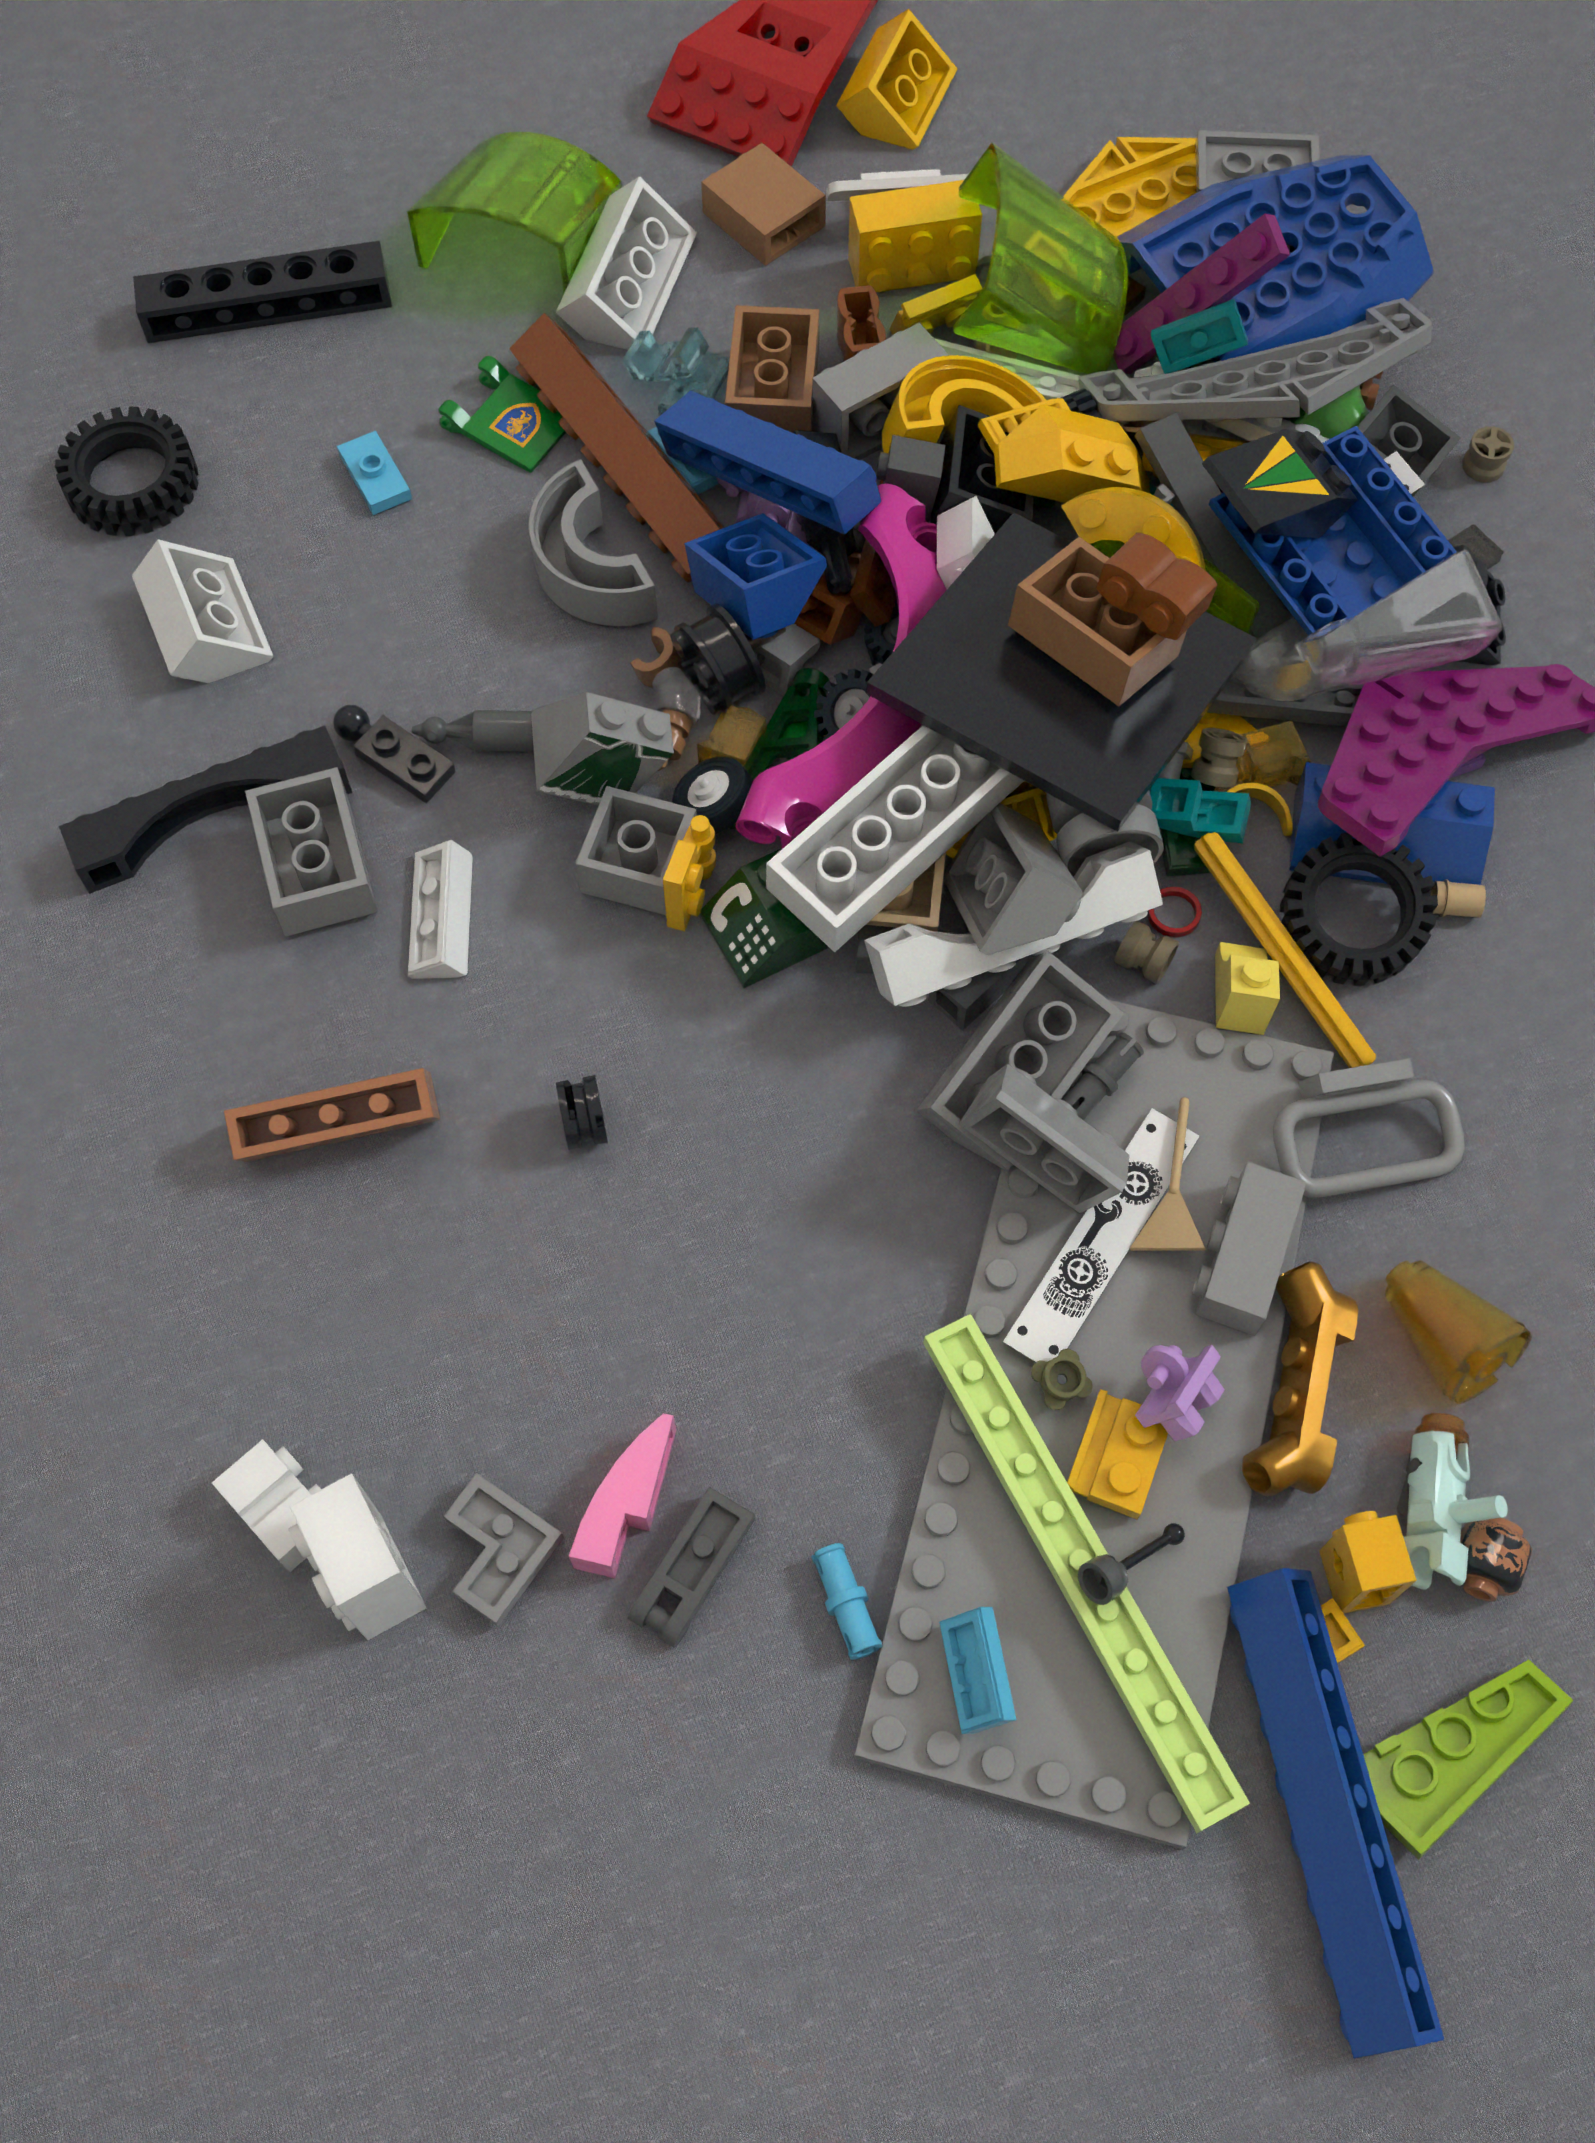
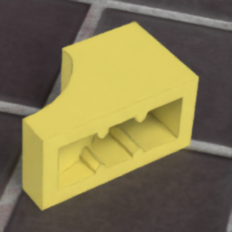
[1215,942,1280,1035]

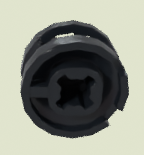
[556,1075,608,1150]

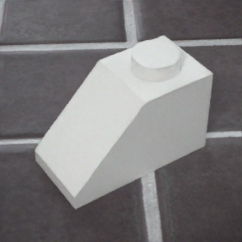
[937,496,995,589]

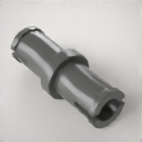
[1062,1032,1144,1120]

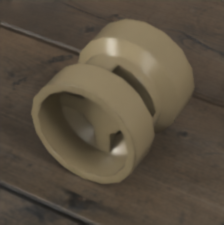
[1190,728,1248,788]
[1114,921,1180,984]

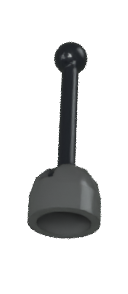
[1078,1523,1185,1605]

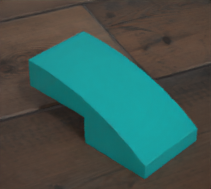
[1150,778,1251,844]

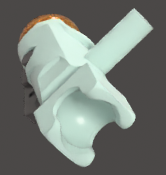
[1397,1413,1508,1590]

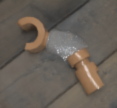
[630,627,702,772]

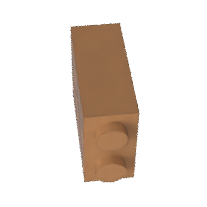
[701,143,826,266]

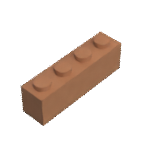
[224,1068,440,1162]

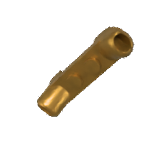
[1242,1261,1358,1496]

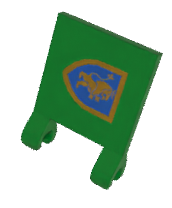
[438,356,566,473]

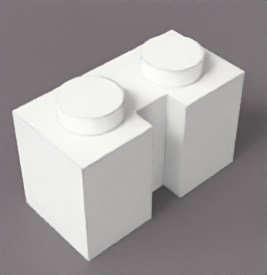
[212,1439,321,1572]

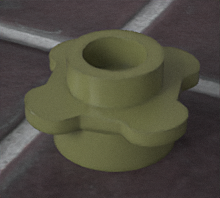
[1031,1349,1093,1410]

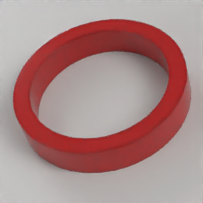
[1147,887,1202,937]

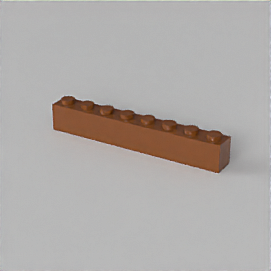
[509,313,725,583]

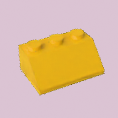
[836,9,957,150]

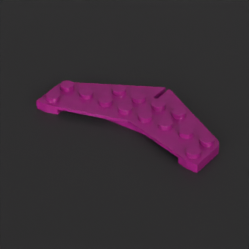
[1318,664,1595,856]

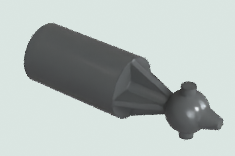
[412,710,534,752]

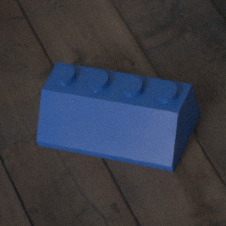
[1289,762,1495,885]

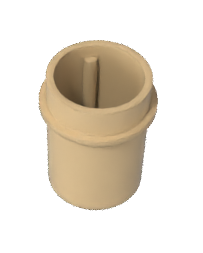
[1430,879,1486,918]

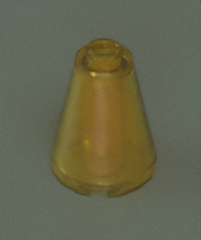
[1384,1260,1532,1404]

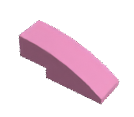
[569,1413,676,1578]

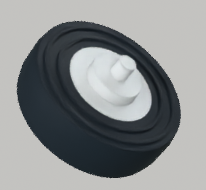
[672,757,753,834]

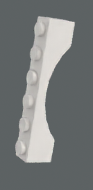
[864,841,1163,1007]

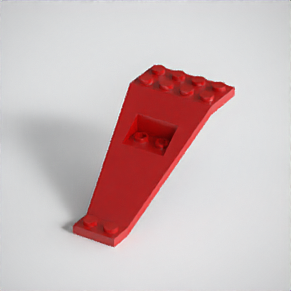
[647,0,878,167]

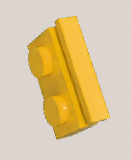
[889,274,983,335]
[1067,1389,1168,1520]

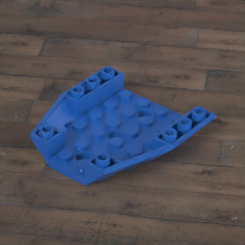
[1108,155,1434,362]

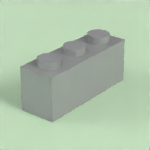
[1192,1162,1307,1336]

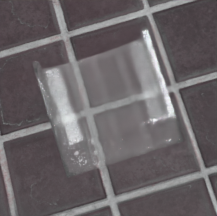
[1233,550,1503,701]

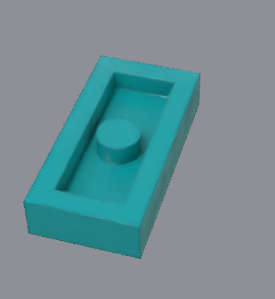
[1151,299,1248,374]

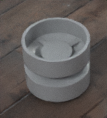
[1046,790,1164,877]

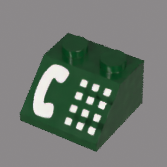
[700,848,828,988]

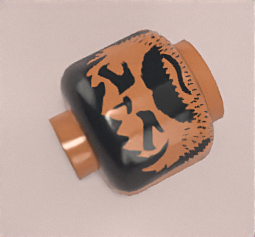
[1460,1518,1532,1602]

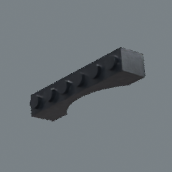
[59,725,353,894]

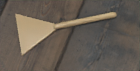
[1130,1097,1206,1251]

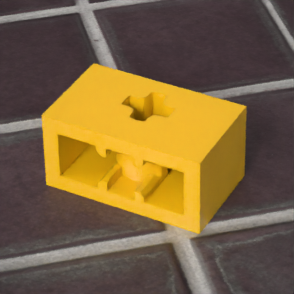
[1319,1511,1417,1613]

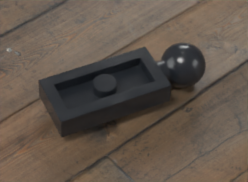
[333,705,455,804]

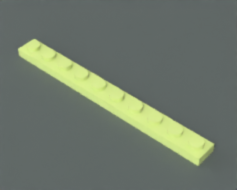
[923,1314,1250,1833]

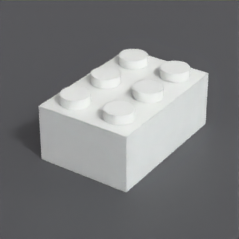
[289,1473,427,1640]

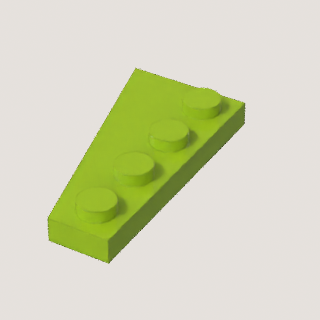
[1363,1660,1573,1860]

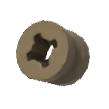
[1462,426,1514,482]

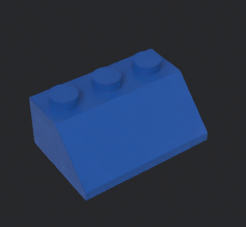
[684,513,827,640]

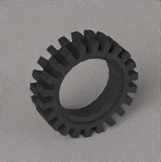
[55,406,199,537]
[1279,833,1438,986]

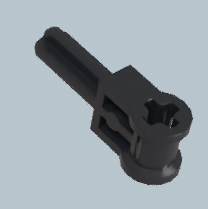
[797,514,857,595]

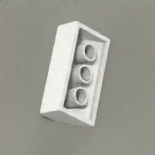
[556,176,697,353]

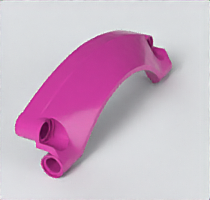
[735,484,947,849]

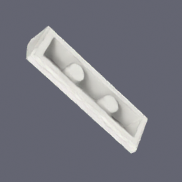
[408,840,473,979]

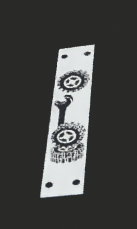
[1003,1108,1199,1362]

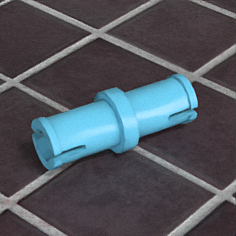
[811,1543,883,1660]

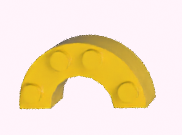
[882,355,1046,453]
[1061,487,1205,570]

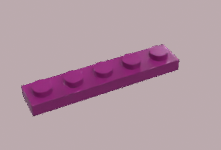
[1106,214,1290,374]

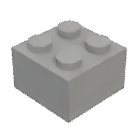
[575,786,697,915]

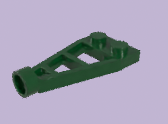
[730,668,830,830]

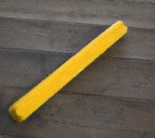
[1194,832,1376,1068]

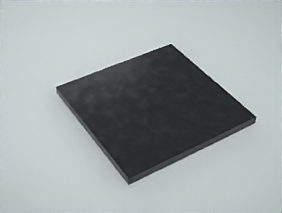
[866,513,1257,832]

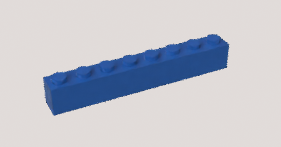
[1227,1568,1445,2059]

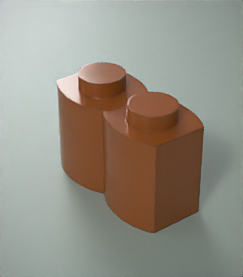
[837,285,886,362]
[1096,533,1218,640]

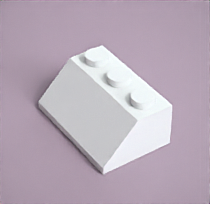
[132,539,274,683]

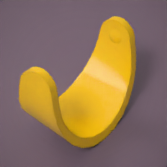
[1227,783,1293,836]

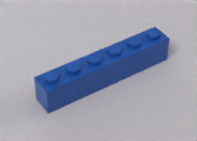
[654,390,882,535]

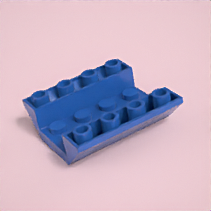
[1208,426,1463,648]

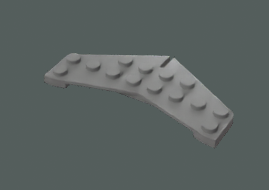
[1078,298,1432,426]

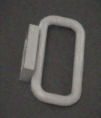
[1273,1058,1465,1198]

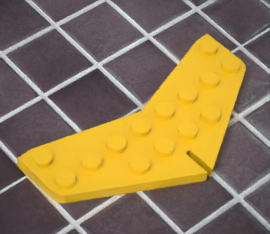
[1020,137,1196,310]

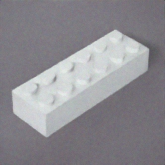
[766,725,1024,952]

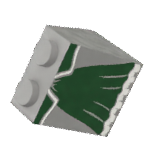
[531,692,674,806]

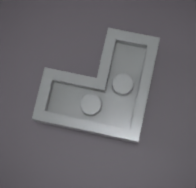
[443,1473,564,1627]

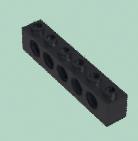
[133,240,392,343]

